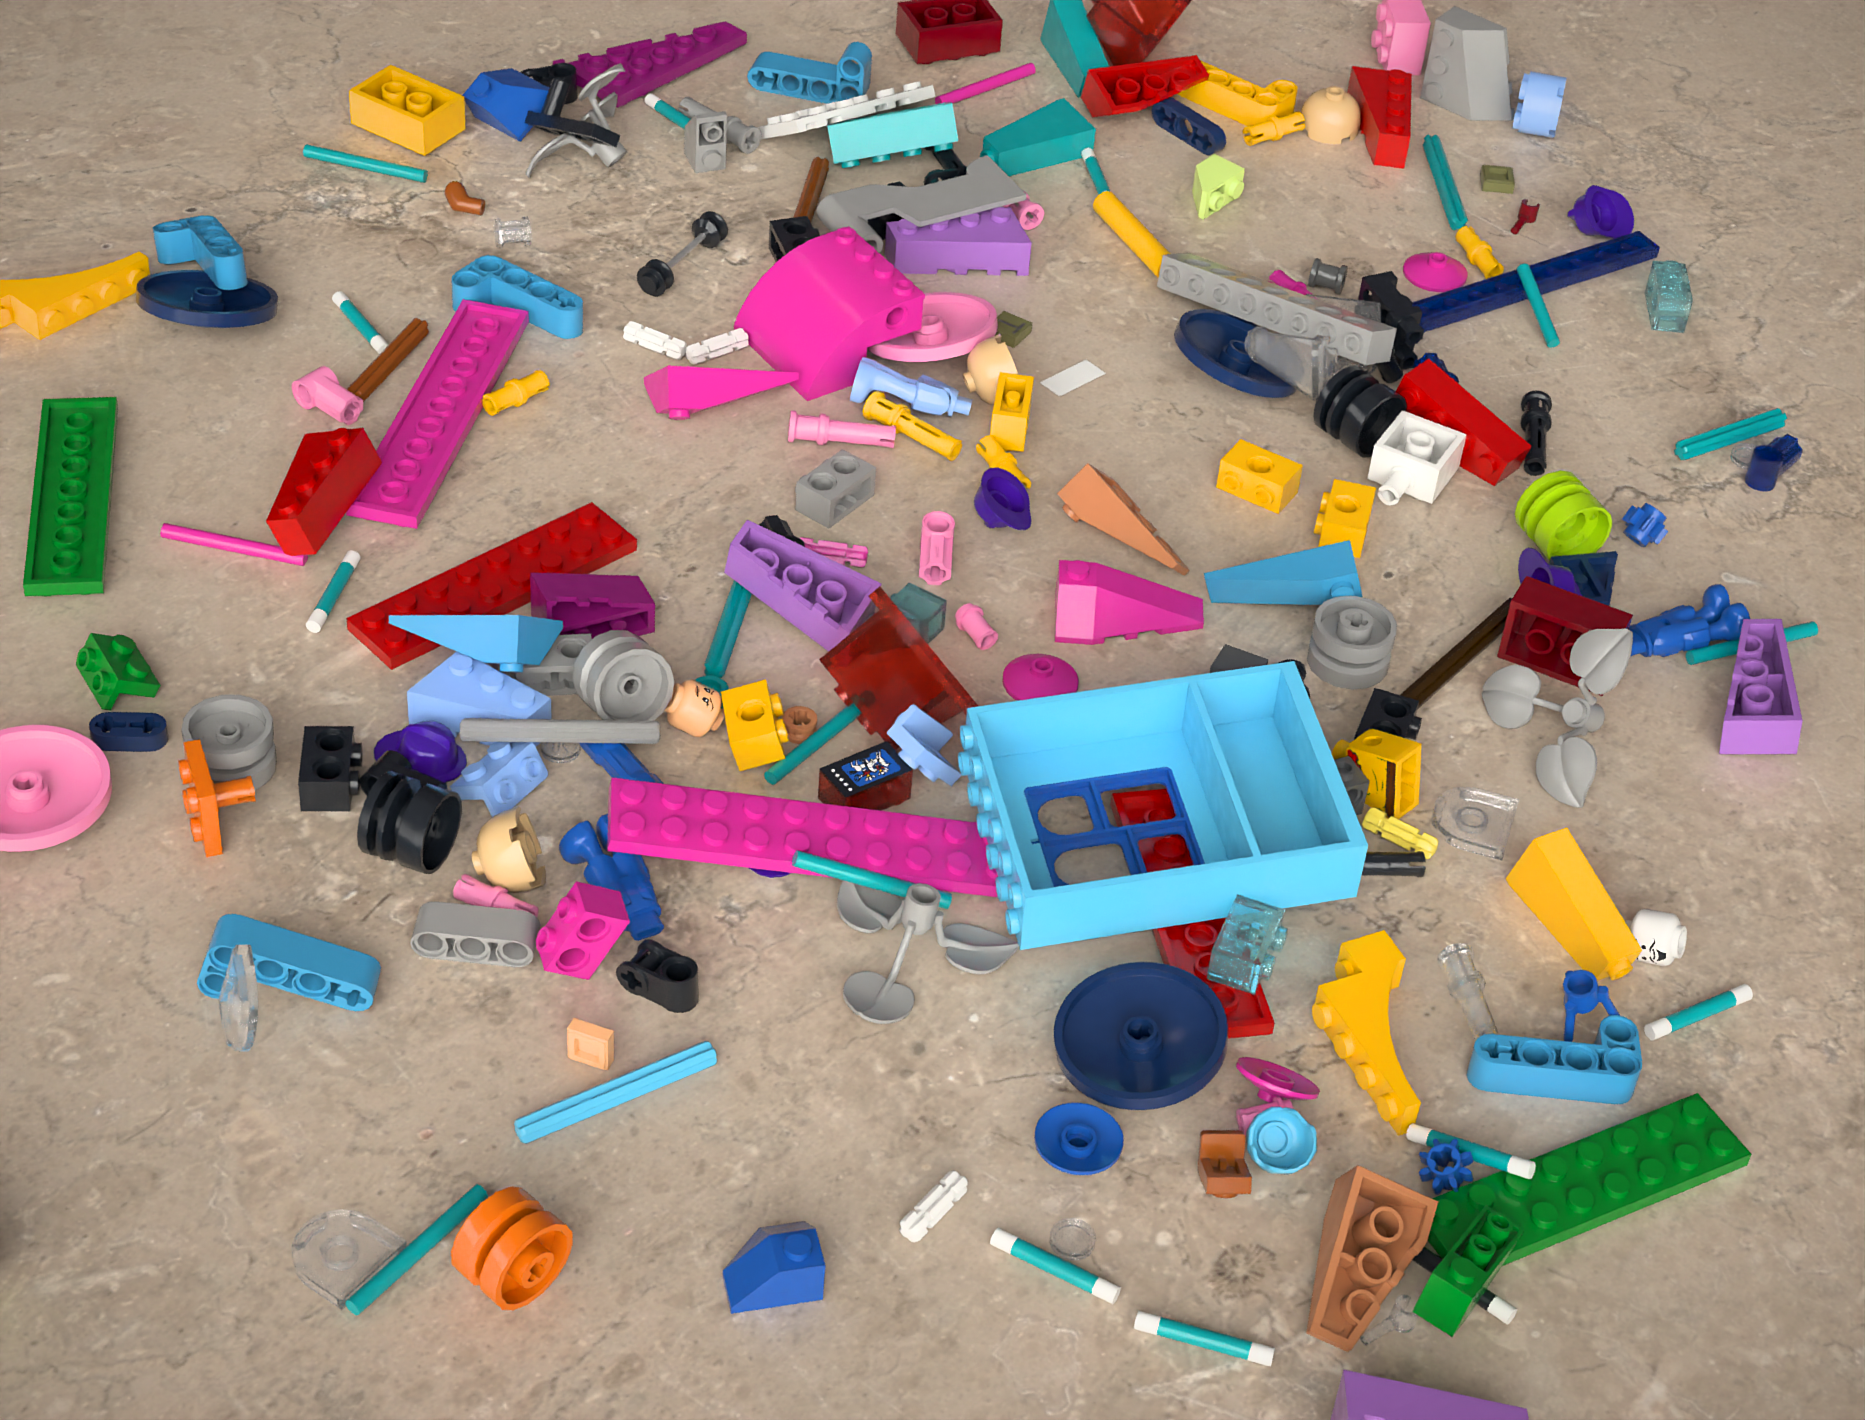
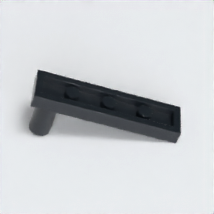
[524,78,621,147]

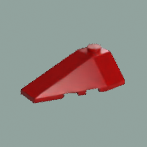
[1081,55,1209,118]

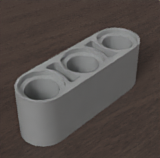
[410,902,541,967]

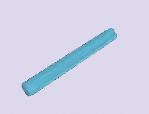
[514,1041,717,1144]

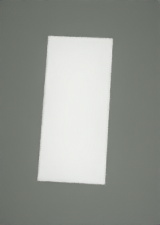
[1040,360,1106,397]

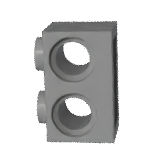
[795,449,876,529]
[514,634,592,696]

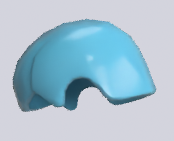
[1246,1107,1317,1175]

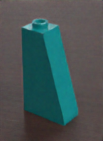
[1040,0,1109,98]
[980,98,1096,176]

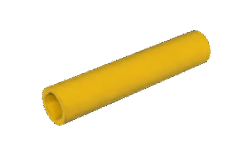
[1093,191,1171,278]

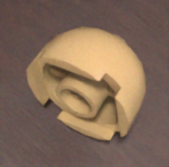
[1299,86,1360,144]
[963,334,1018,405]
[471,807,546,893]

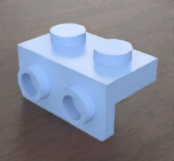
[887,704,961,787]
[450,742,548,817]

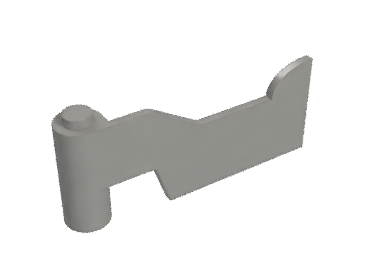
[817,155,1027,253]

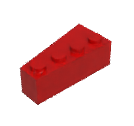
[1347,66,1412,169]
[1396,359,1532,486]
[266,428,382,556]

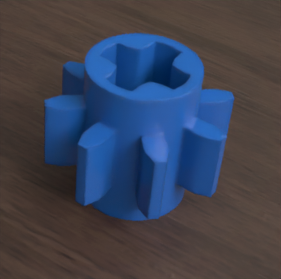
[1622,503,1668,547]
[1419,1138,1474,1195]

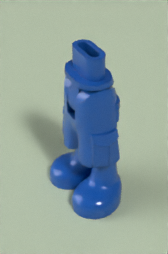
[1629,584,1750,657]
[559,814,664,941]

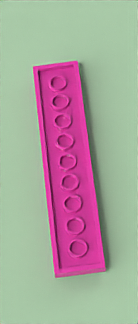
[346,299,529,529]
[607,777,998,897]

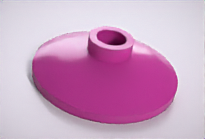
[1403,252,1468,292]
[1002,654,1079,701]
[1236,1057,1320,1103]

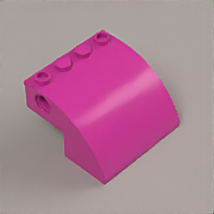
[734,226,925,401]

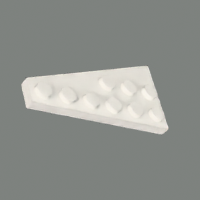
[757,81,936,139]

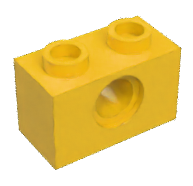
[990,372,1034,452]
[1216,439,1303,514]
[1314,479,1376,558]
[721,679,789,771]

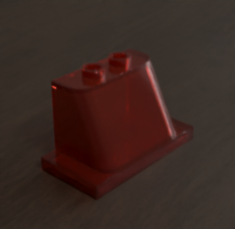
[1086,0,1192,66]
[819,586,978,750]

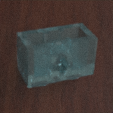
[1206,894,1288,995]

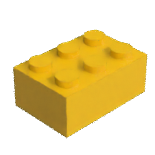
[349,64,465,156]

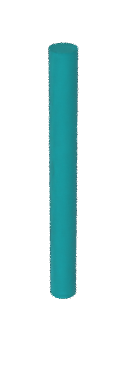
[303,144,428,183]
[1686,621,1818,665]
[764,691,875,785]
[792,850,952,909]
[345,1184,488,1316]

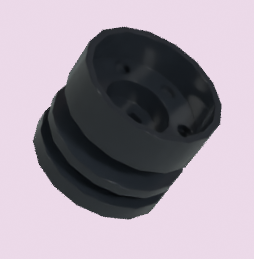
[1313,366,1407,458]
[357,771,462,874]

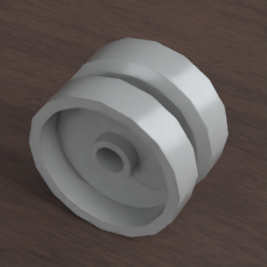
[1307,595,1397,690]
[573,630,674,721]
[181,695,277,791]

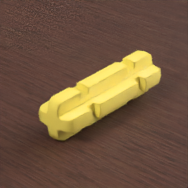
[1362,808,1439,859]

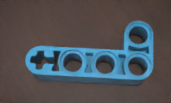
[747,42,872,104]
[153,215,248,290]
[451,255,583,339]
[197,914,381,1011]
[1466,1015,1642,1104]

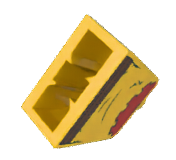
[1332,729,1421,819]

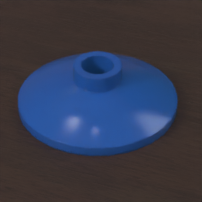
[1034,1103,1124,1175]

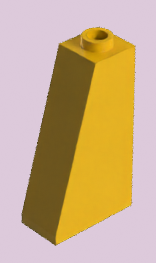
[1506,828,1643,981]

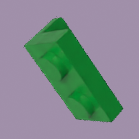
[76,633,161,710]

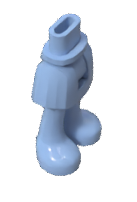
[850,357,973,417]

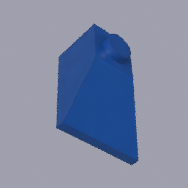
[462,68,549,142]

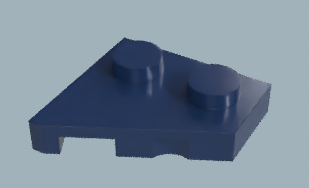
[1549,551,1618,606]

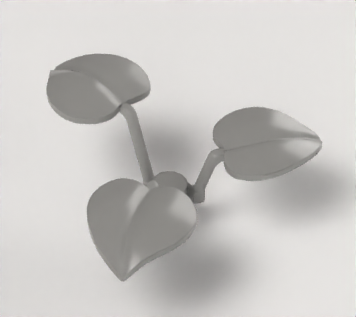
[526,63,627,178]
[1482,629,1633,808]
[837,880,1019,1024]

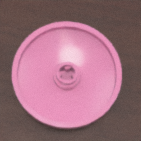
[867,292,998,362]
[0,725,112,852]

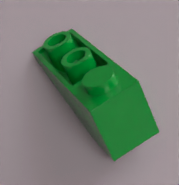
[1412,1205,1525,1337]

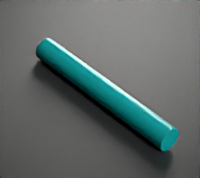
[1517,263,1560,348]

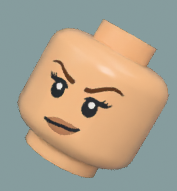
[665,679,725,737]

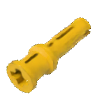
[863,390,962,461]

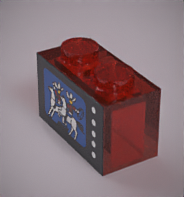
[818,741,913,811]

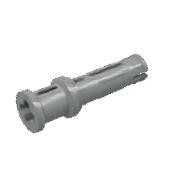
[678,97,761,154]

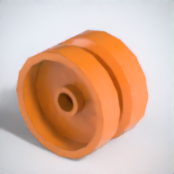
[451,1186,573,1310]

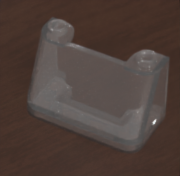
[1245,294,1381,402]

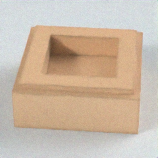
[567,1018,614,1071]

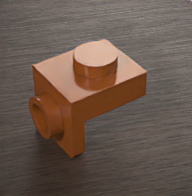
[1198,1130,1252,1198]

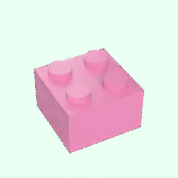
[1371,0,1431,75]

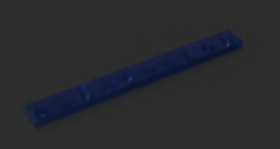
[1412,231,1660,332]

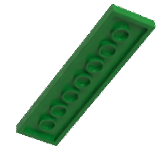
[23,397,118,596]
[1428,1093,1752,1266]

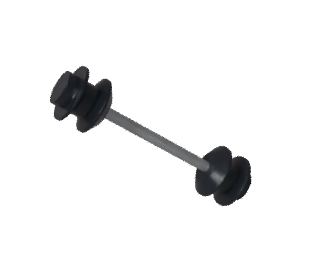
[637,211,728,297]

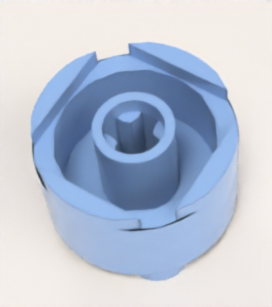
[1512,71,1567,138]

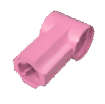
[292,366,363,426]
[919,511,955,585]

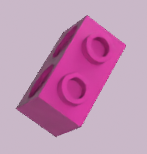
[535,881,630,980]

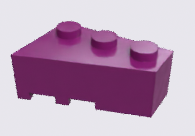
[530,573,655,639]

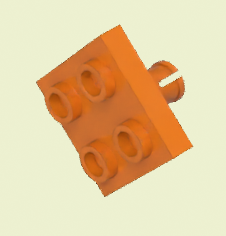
[178,739,256,857]

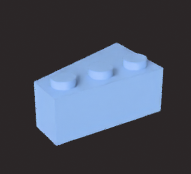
[407,651,552,747]

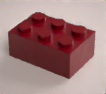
[895,0,1003,64]
[1497,576,1633,696]

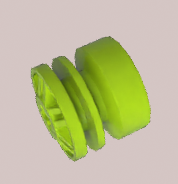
[1515,470,1612,561]

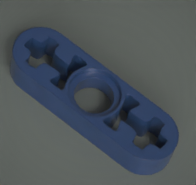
[1152,97,1226,155]

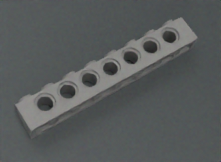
[1157,252,1397,365]

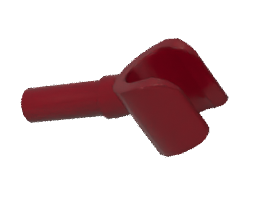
[1511,199,1540,234]

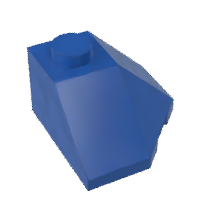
[722,1221,825,1314]

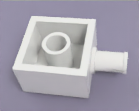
[1367,410,1466,506]

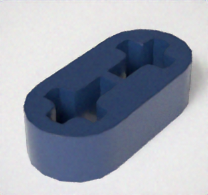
[89,712,168,752]

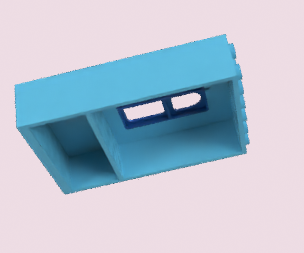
[958,661,1368,950]

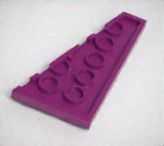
[553,21,747,108]

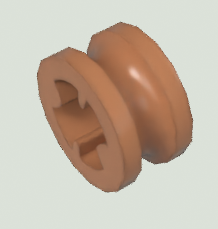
[782,706,818,744]

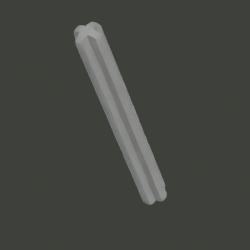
[460,718,660,744]

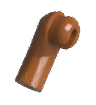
[445,181,485,216]

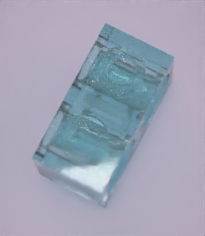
[1645,260,1693,333]

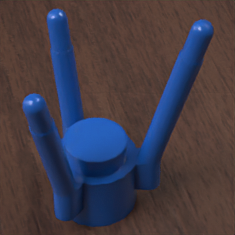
[1563,970,1620,1042]

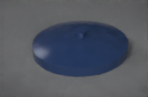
[136,270,278,328]
[1174,309,1304,398]
[1054,962,1228,1110]

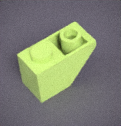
[1192,154,1245,220]

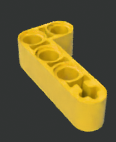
[1178,60,1298,126]

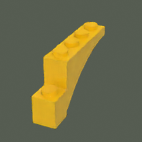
[0,251,150,340]
[1312,930,1421,1136]

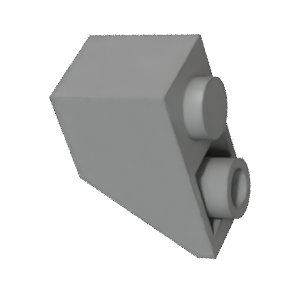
[684,111,727,173]

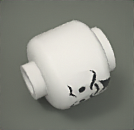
[1625,909,1687,966]

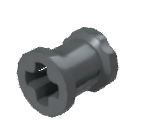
[1308,258,1348,294]

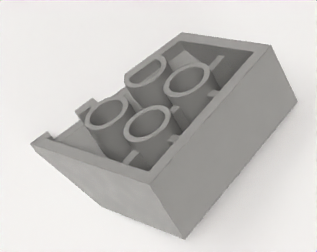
[1420,6,1515,121]

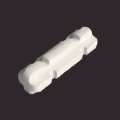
[623,321,687,360]
[685,328,749,365]
[899,1171,968,1242]

